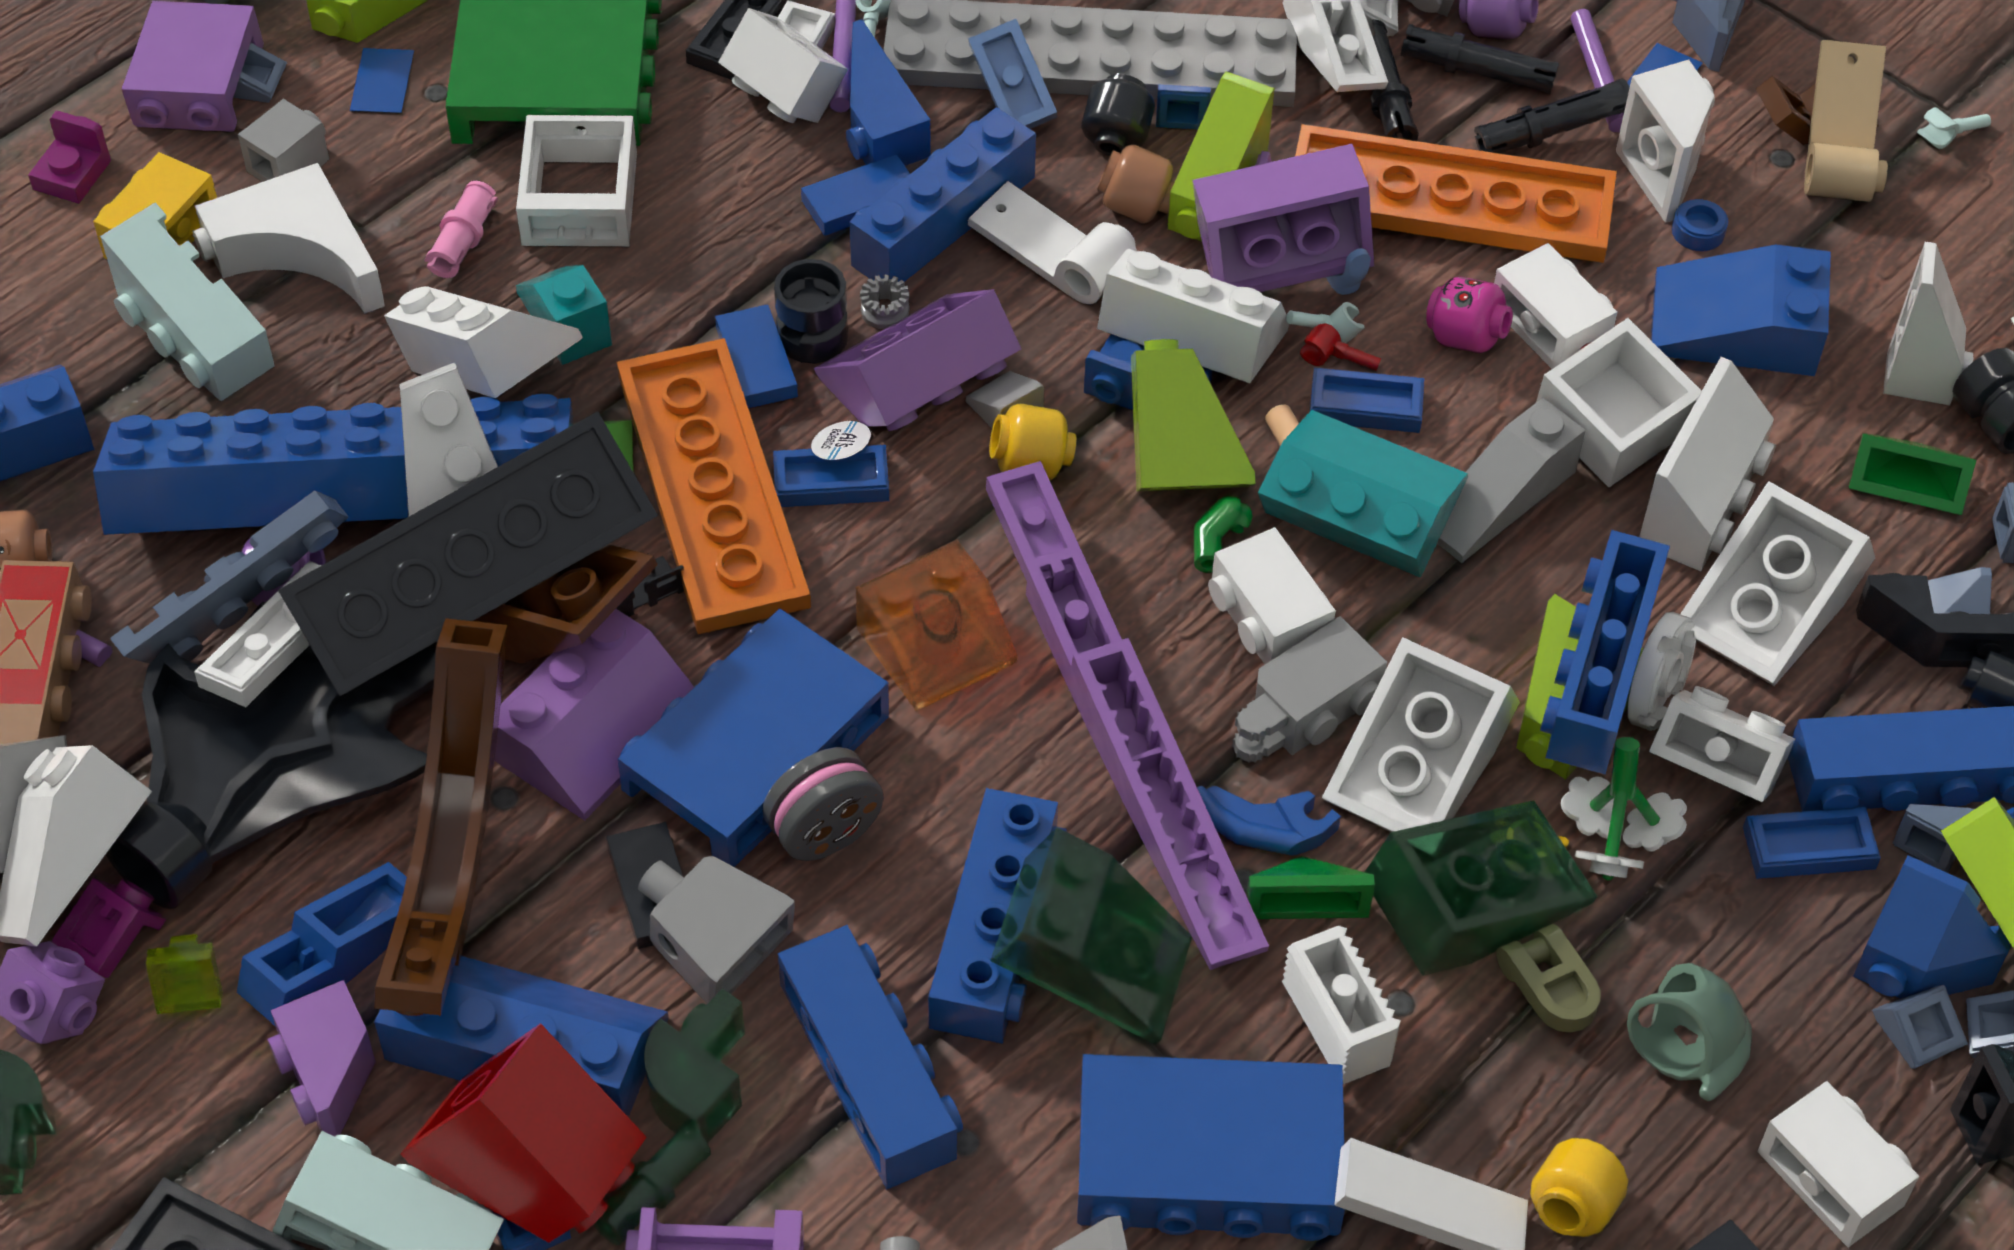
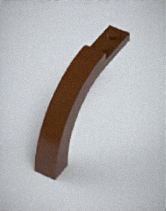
[374,618,507,1016]

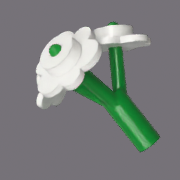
[1561,737,1687,881]

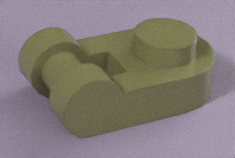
[1496,924,1601,1033]

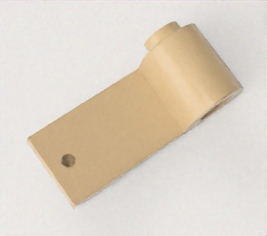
[1804,40,1888,202]

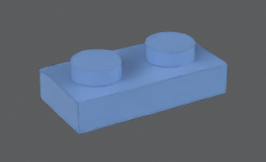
[968,18,1057,129]

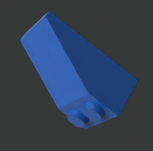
[1651,244,1831,376]

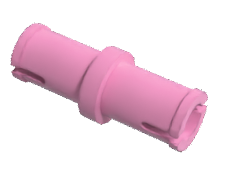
[425,181,498,278]

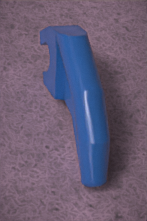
[1197,786,1341,856]

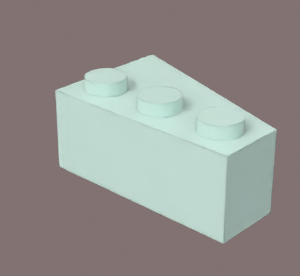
[100,202,275,401]
[272,1131,504,1250]

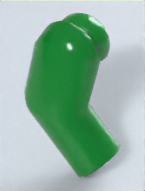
[1194,496,1253,573]

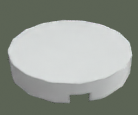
[1628,612,1696,731]

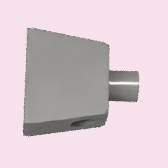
[638,856,795,1011]

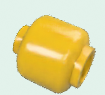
[989,404,1076,481]
[1530,1138,1628,1237]

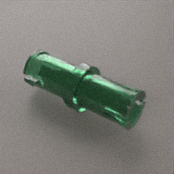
[593,1125,711,1245]

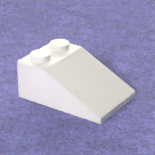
[1681,481,1875,686]
[1322,637,1520,851]
[0,745,152,947]

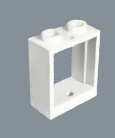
[516,115,637,247]

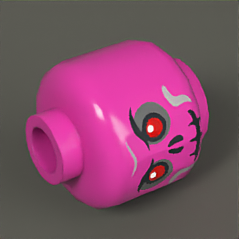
[1426,276,1513,353]

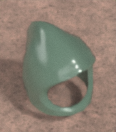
[1627,963,1752,1101]

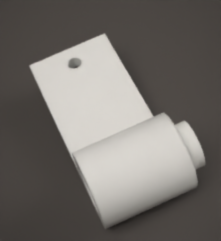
[968,181,1137,305]

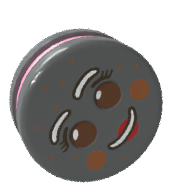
[762,747,884,861]

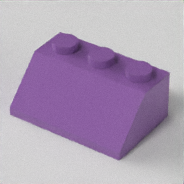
[1193,144,1374,292]
[814,289,1021,431]
[494,609,694,821]

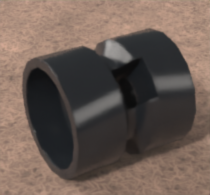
[774,259,848,364]
[1952,348,2014,454]

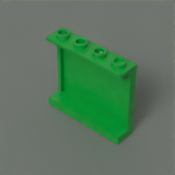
[445,0,662,146]

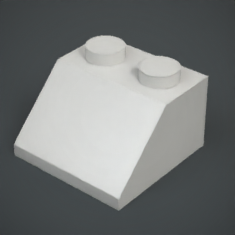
[1616,60,1715,223]

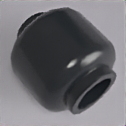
[1081,74,1155,156]

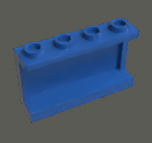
[618,609,889,867]
[1077,1054,1345,1241]

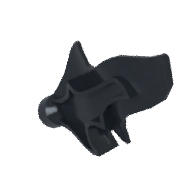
[106,601,438,909]

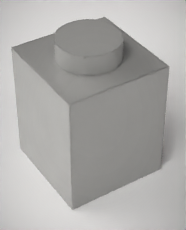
[238,99,329,182]

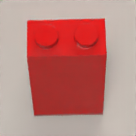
[400,1023,647,1243]

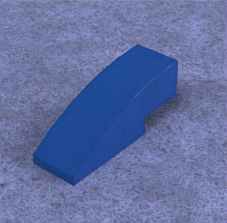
[237,862,407,1027]

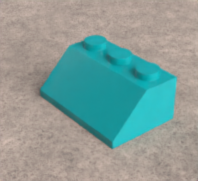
[1258,410,1468,578]

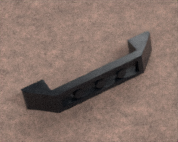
[1856,573,2014,667]

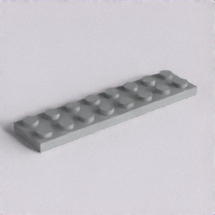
[884,0,1297,107]

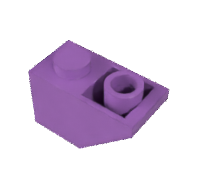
[267,980,376,1137]

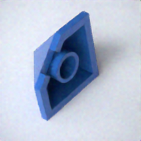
[1853,855,2012,999]

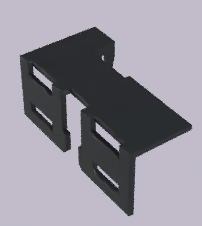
[616,553,684,617]

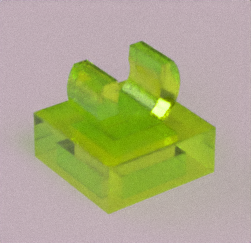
[146,934,223,1014]

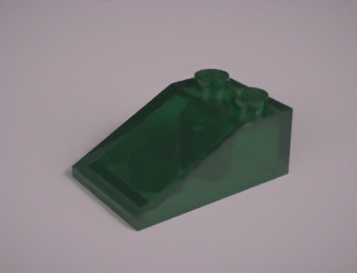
[1365,800,1598,976]
[990,827,1192,1045]

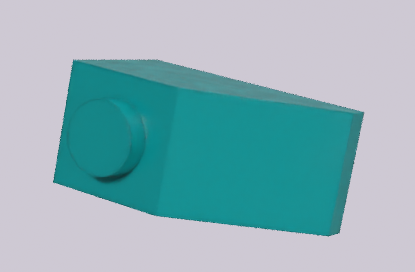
[516,265,612,365]

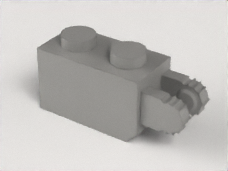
[1232,616,1387,763]

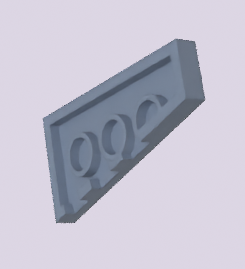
[110,490,349,664]

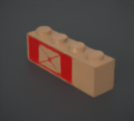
[0,560,92,744]

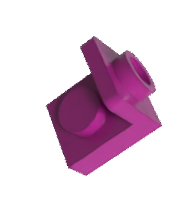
[28,111,111,204]
[51,878,166,978]

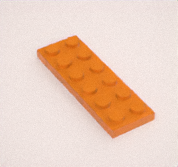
[1295,124,1617,263]
[616,338,811,635]

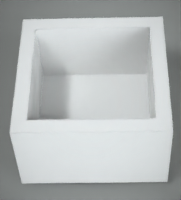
[1536,318,1702,487]

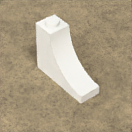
[192,163,385,314]

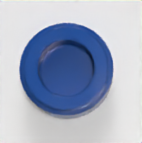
[1672,199,1728,251]

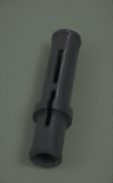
[1370,19,1419,141]
[1400,24,1559,94]
[1474,78,1630,154]

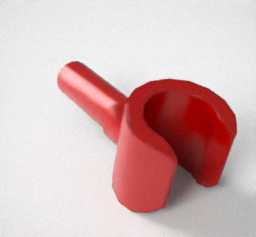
[1300,323,1381,371]

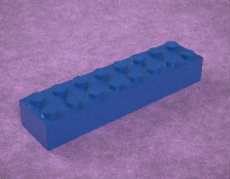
[93,394,573,535]

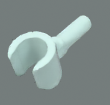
[855,0,891,37]
[1917,107,1991,149]
[1286,302,1365,344]

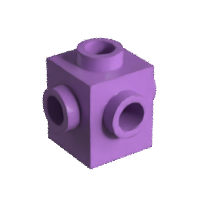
[0,941,105,1044]

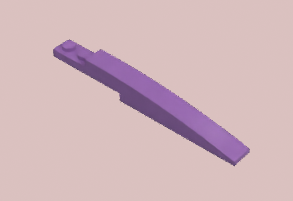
[986,461,1269,970]

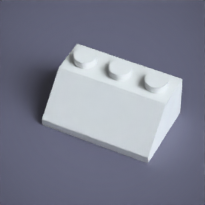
[1097,249,1289,383]
[384,286,583,398]
[1639,357,1776,571]

